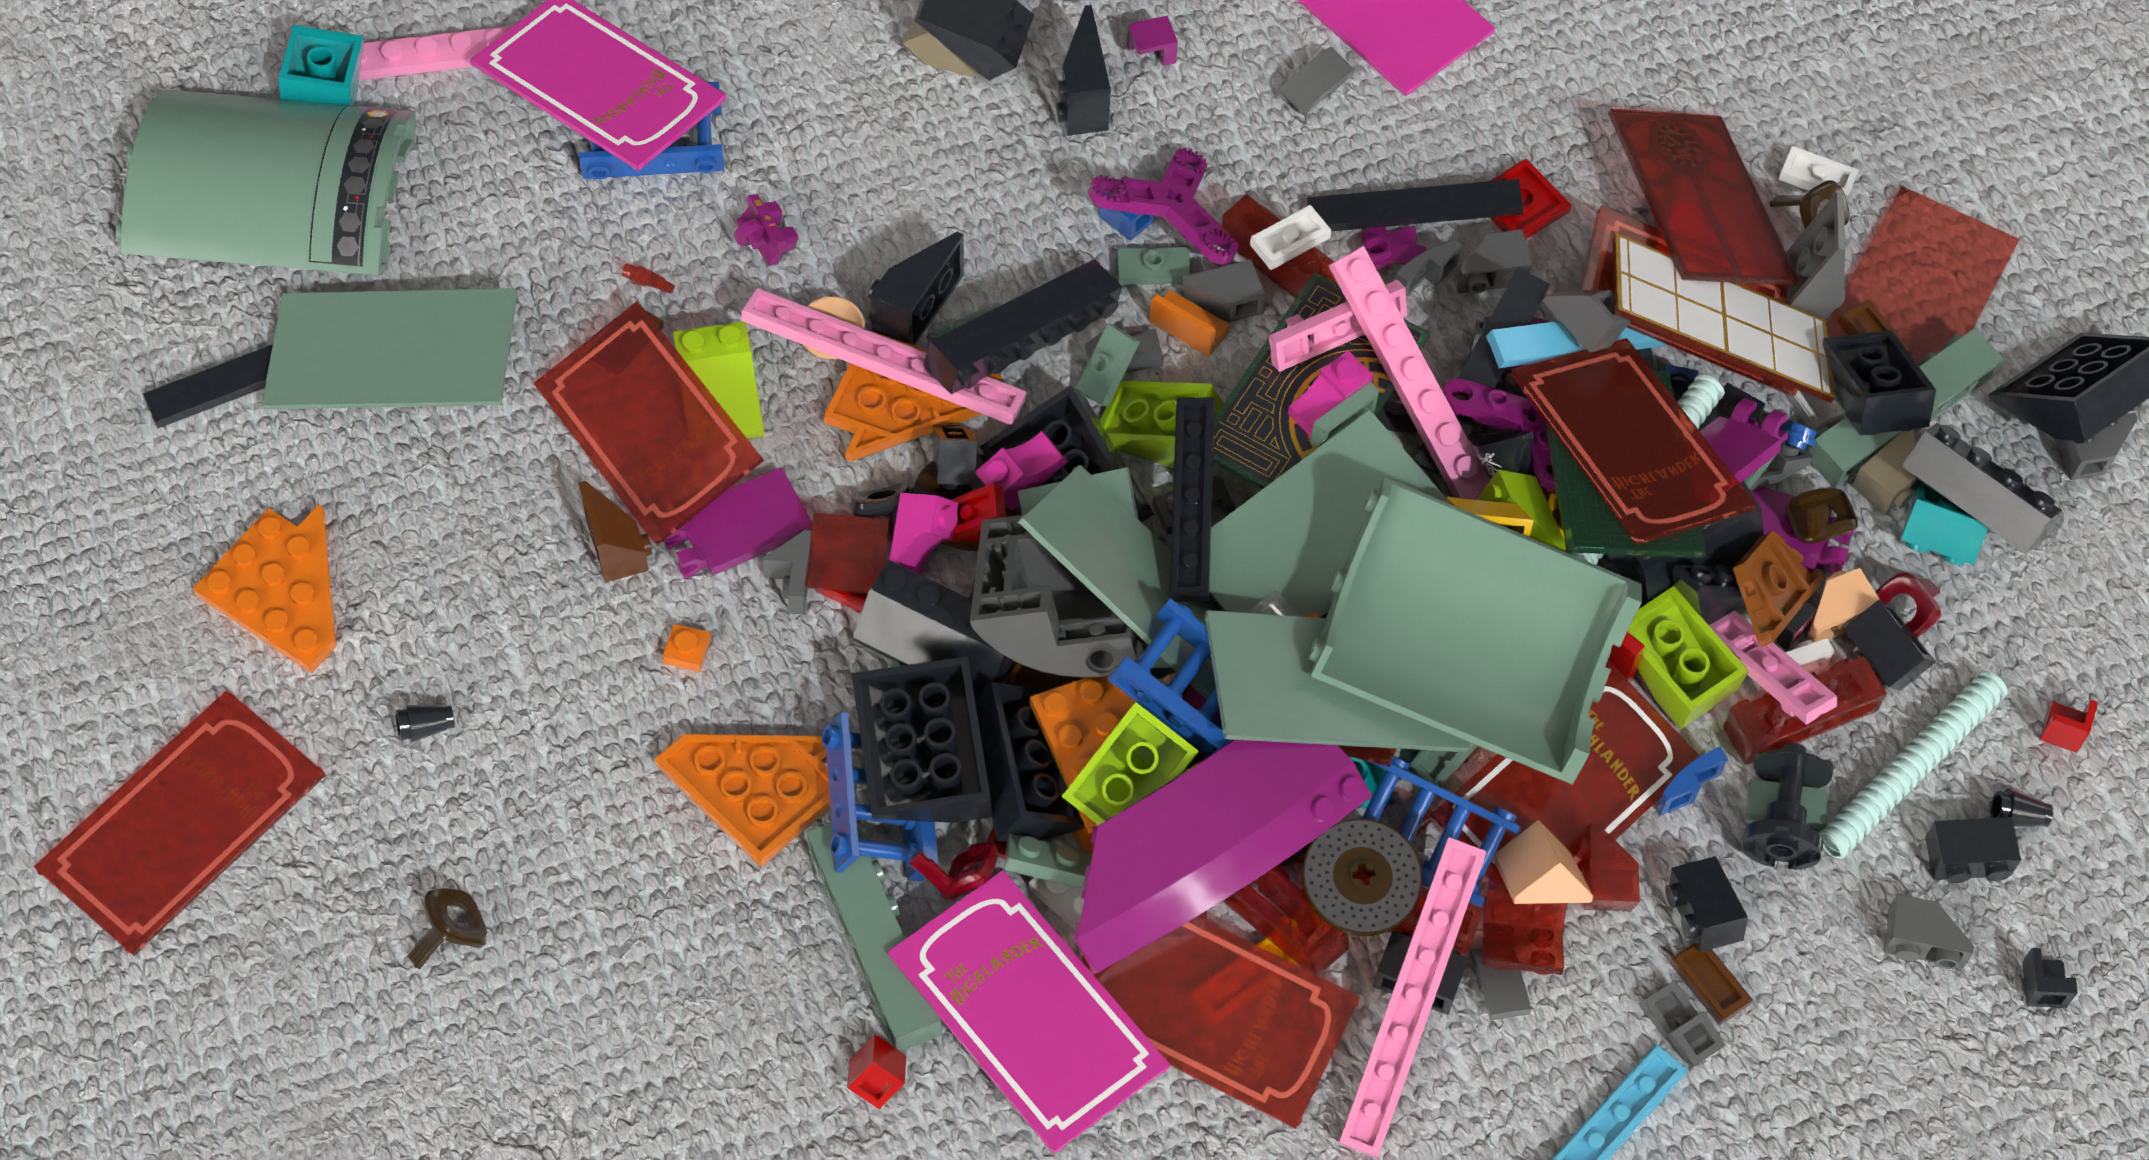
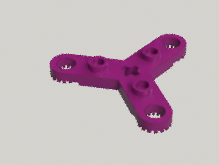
[1088,148,1239,265]
[1442,368,1597,494]

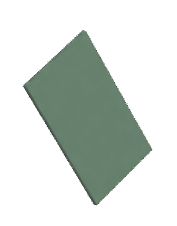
[262,288,518,409]
[1210,409,1446,618]
[1018,465,1223,700]
[1205,610,1469,752]

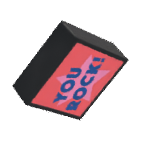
[1776,602,1818,651]

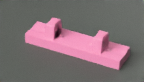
[1269,280,1407,372]
[1709,610,1837,725]

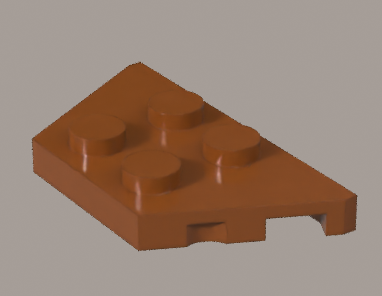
[1733,530,1826,647]

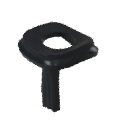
[851,482,914,542]

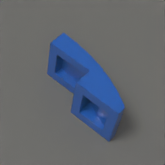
[1656,746,1728,816]

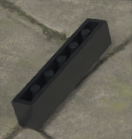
[923,259,1122,395]

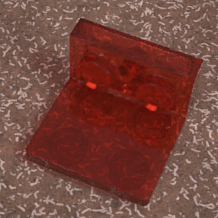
[806,512,891,594]
[1482,880,1568,975]

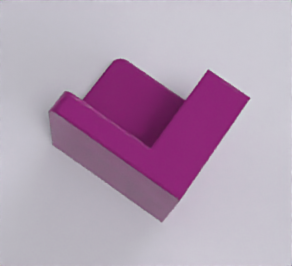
[1127,15,1178,66]

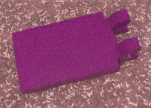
[1675,398,1788,506]
[660,467,814,579]
[1751,487,1858,574]

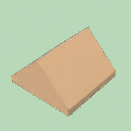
[1494,820,1593,904]

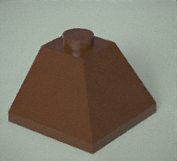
[578,481,653,583]

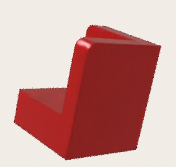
[2040,699,2098,753]
[847,1034,906,1109]

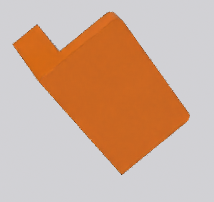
[1149,290,1230,357]

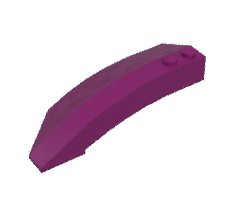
[1074,740,1372,973]

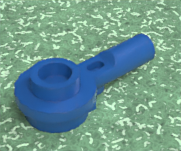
[1779,419,1817,451]

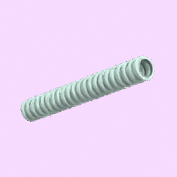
[1819,671,2007,859]

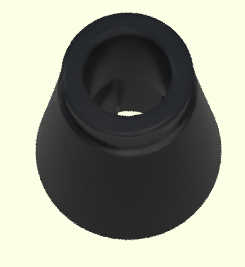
[395,704,455,743]
[1990,788,2053,827]

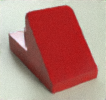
[943,483,1006,542]

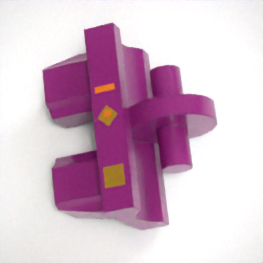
[734,194,799,266]

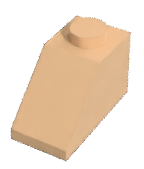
[1805,568,1880,642]

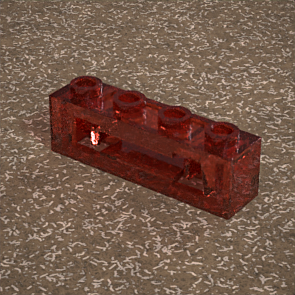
[1723,656,1887,765]
[1222,865,1349,979]

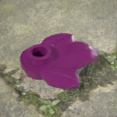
[1361,226,1427,269]

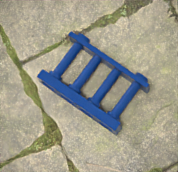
[579,82,724,180]
[1107,599,1232,757]
[822,712,939,882]
[1362,754,1522,913]

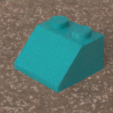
[278,25,364,105]
[1901,482,1988,566]

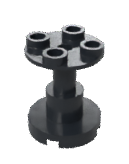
[1743,743,1834,870]

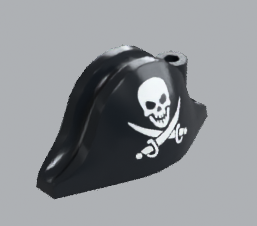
[1467,429,1534,478]

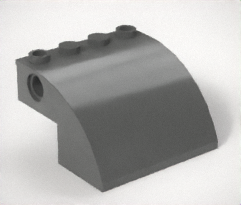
[970,515,1143,677]

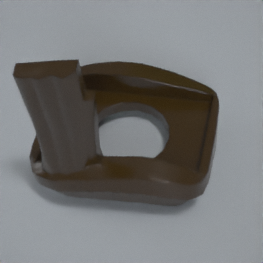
[1769,180,1850,229]
[1786,488,1858,544]
[408,888,487,969]

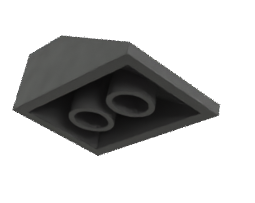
[1786,191,1846,320]

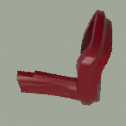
[1875,572,1942,638]
[908,842,998,901]

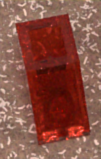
[1576,823,1640,912]

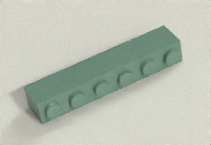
[1808,328,2004,488]
[807,822,942,1051]

